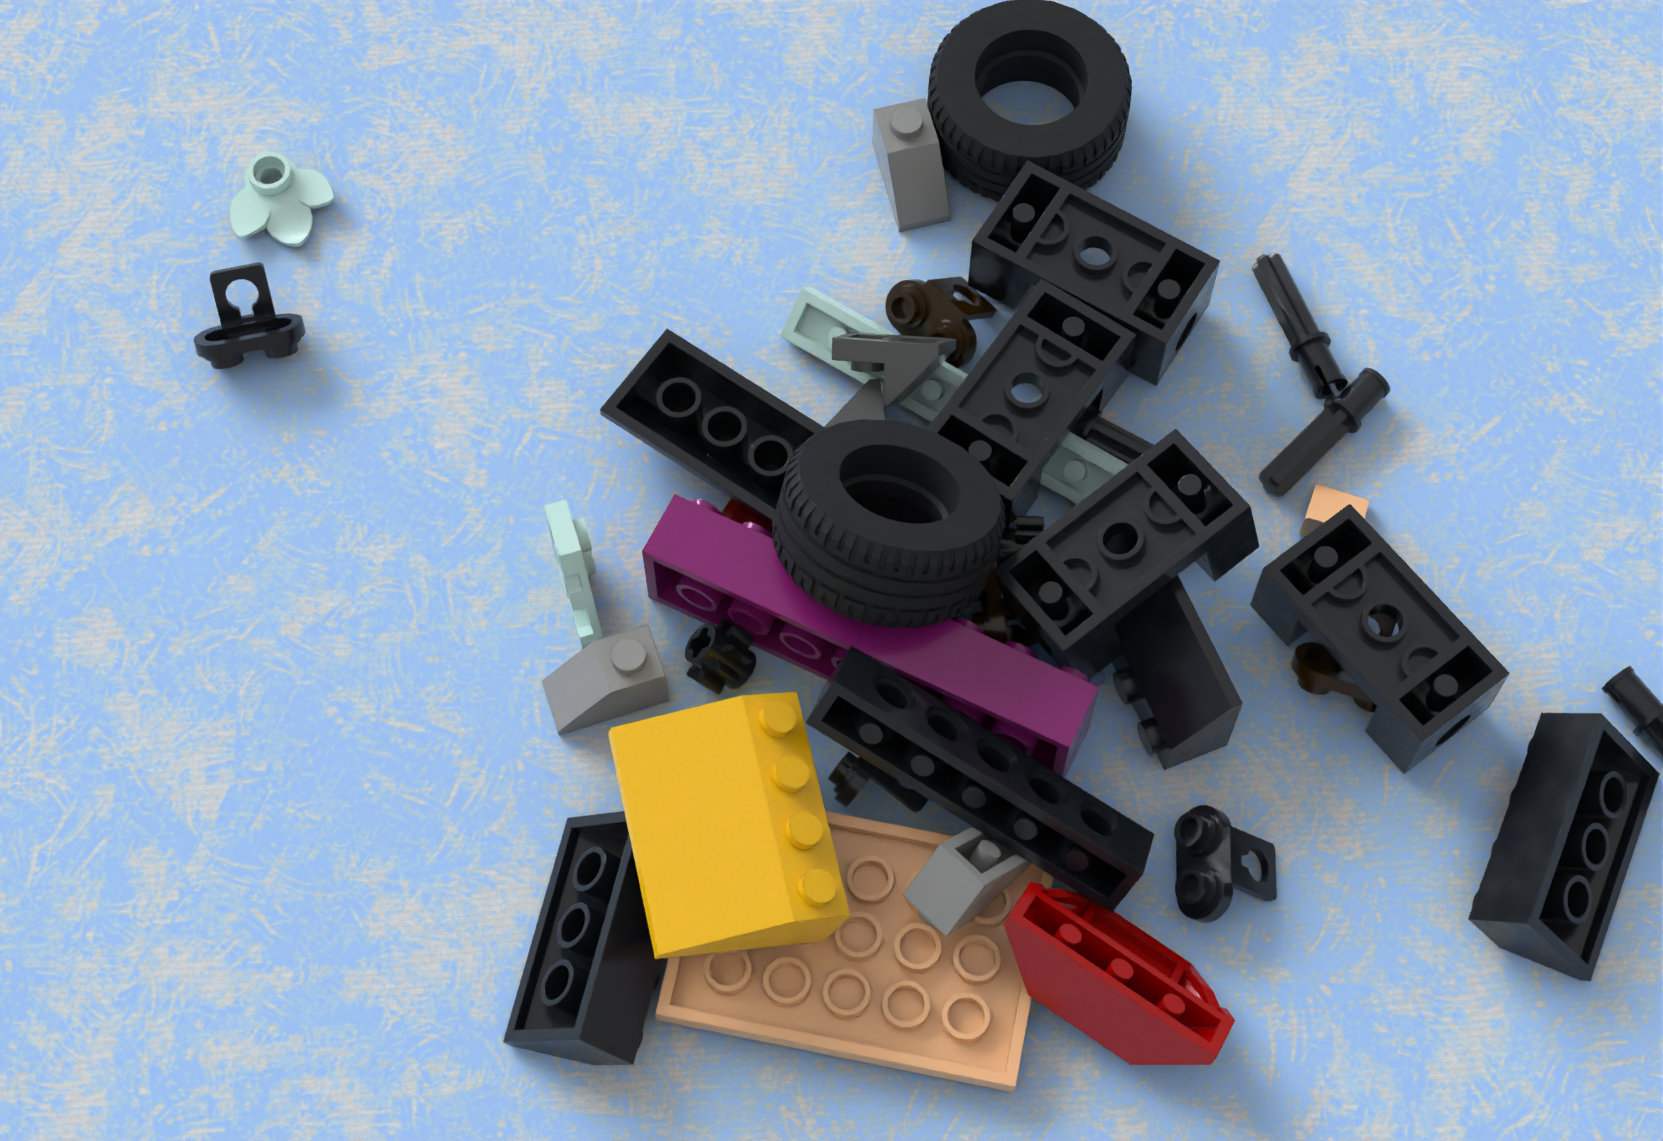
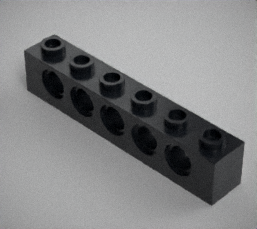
[805,645,1154,913]

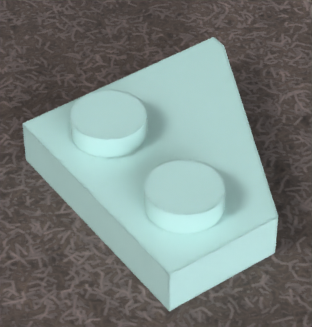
[544,499,603,649]

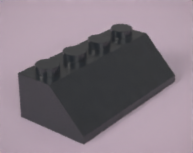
[600,329,825,524]
[1106,533,1243,770]
[1468,713,1660,981]
[503,811,662,1066]

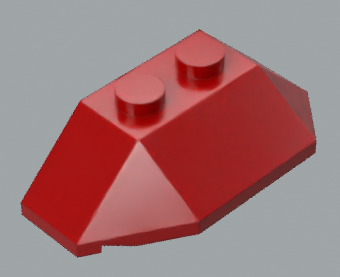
[1003,881,1235,1065]

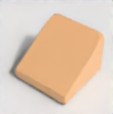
[1299,484,1370,536]

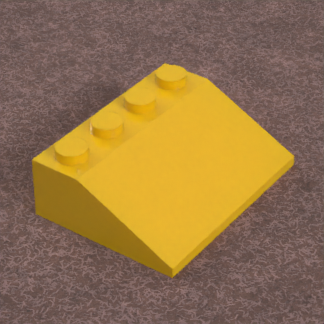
[608,692,850,959]

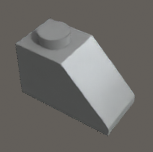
[872,98,951,232]
[542,624,669,736]
[903,827,1031,936]

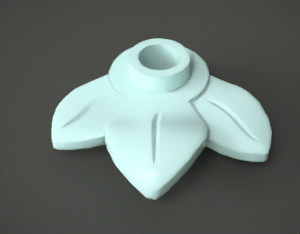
[229,152,335,247]

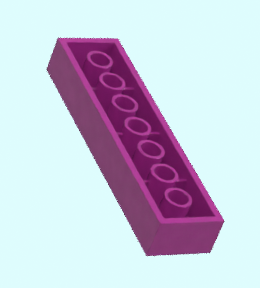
[642,494,1099,778]

